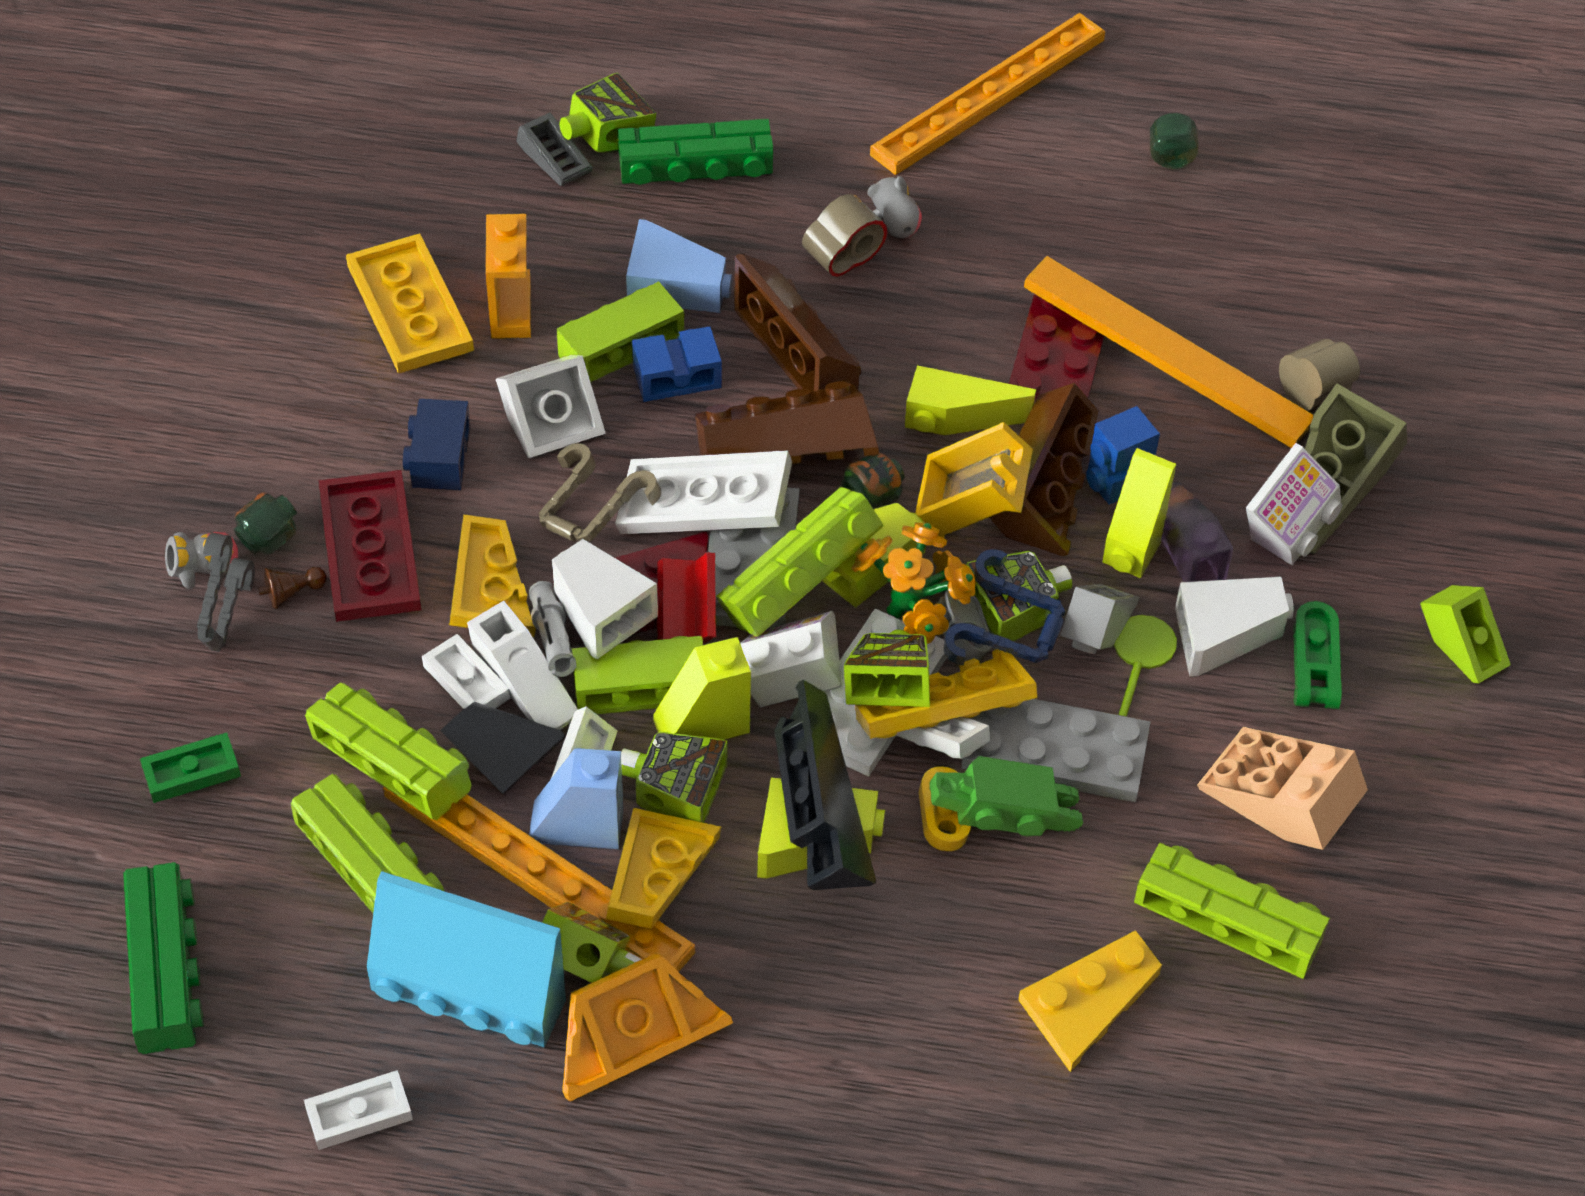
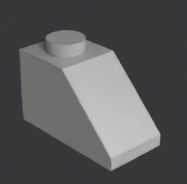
[1060,584,1139,654]

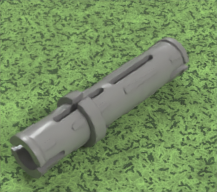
[529,581,576,677]

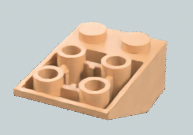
[1197,727,1368,850]

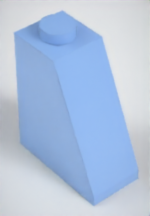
[626,219,732,313]
[529,748,624,850]

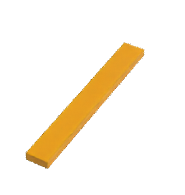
[870,13,1105,175]
[1024,256,1314,448]
[383,787,695,972]

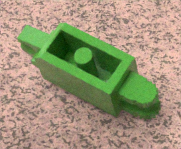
[929,756,1083,836]

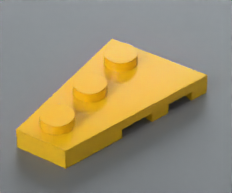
[449,514,536,637]

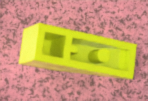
[905,365,1036,435]
[1102,448,1176,578]

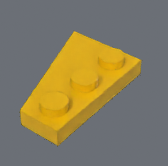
[606,808,722,929]
[1018,930,1162,1072]

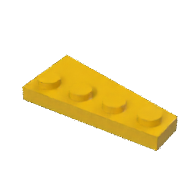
[855,649,1037,739]

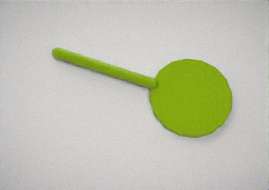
[1113,615,1177,717]

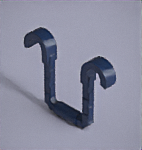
[943,549,1066,665]

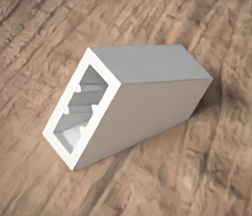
[552,539,658,659]
[1175,577,1294,677]

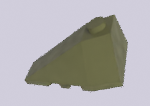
[1305,384,1407,555]

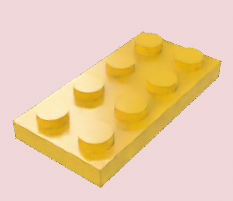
[346,233,474,374]

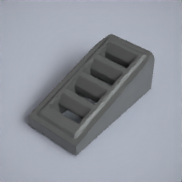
[516,112,593,186]

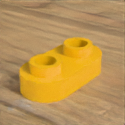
[919,766,971,851]

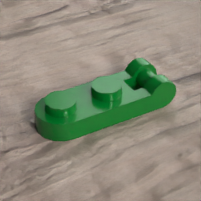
[1293,601,1342,709]

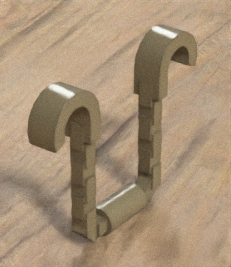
[538,443,661,542]

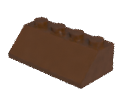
[734,253,861,392]

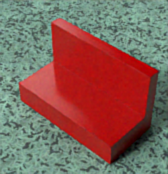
[657,552,716,645]

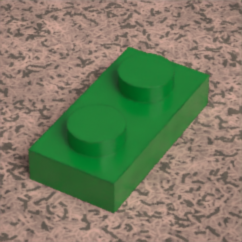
[140,732,241,803]

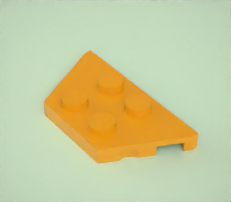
[563,953,733,1102]

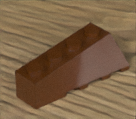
[695,381,879,464]
[989,383,1099,557]

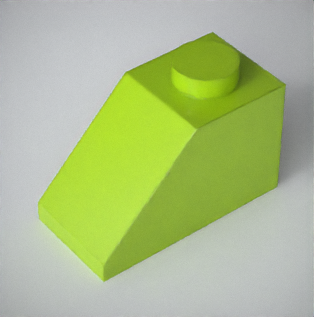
[1420,585,1511,684]

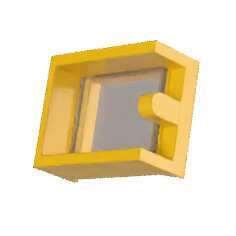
[915,422,1033,538]

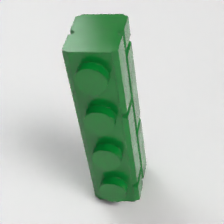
[618,119,773,185]
[123,862,204,1054]

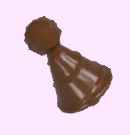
[257,567,327,609]

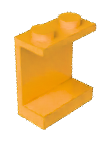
[486,214,531,339]

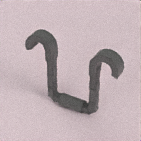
[196,533,255,652]

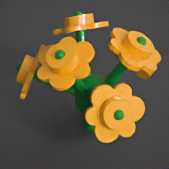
[851,522,976,644]

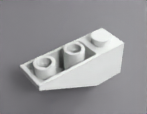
[467,601,578,730]

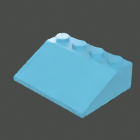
[367,871,566,1048]

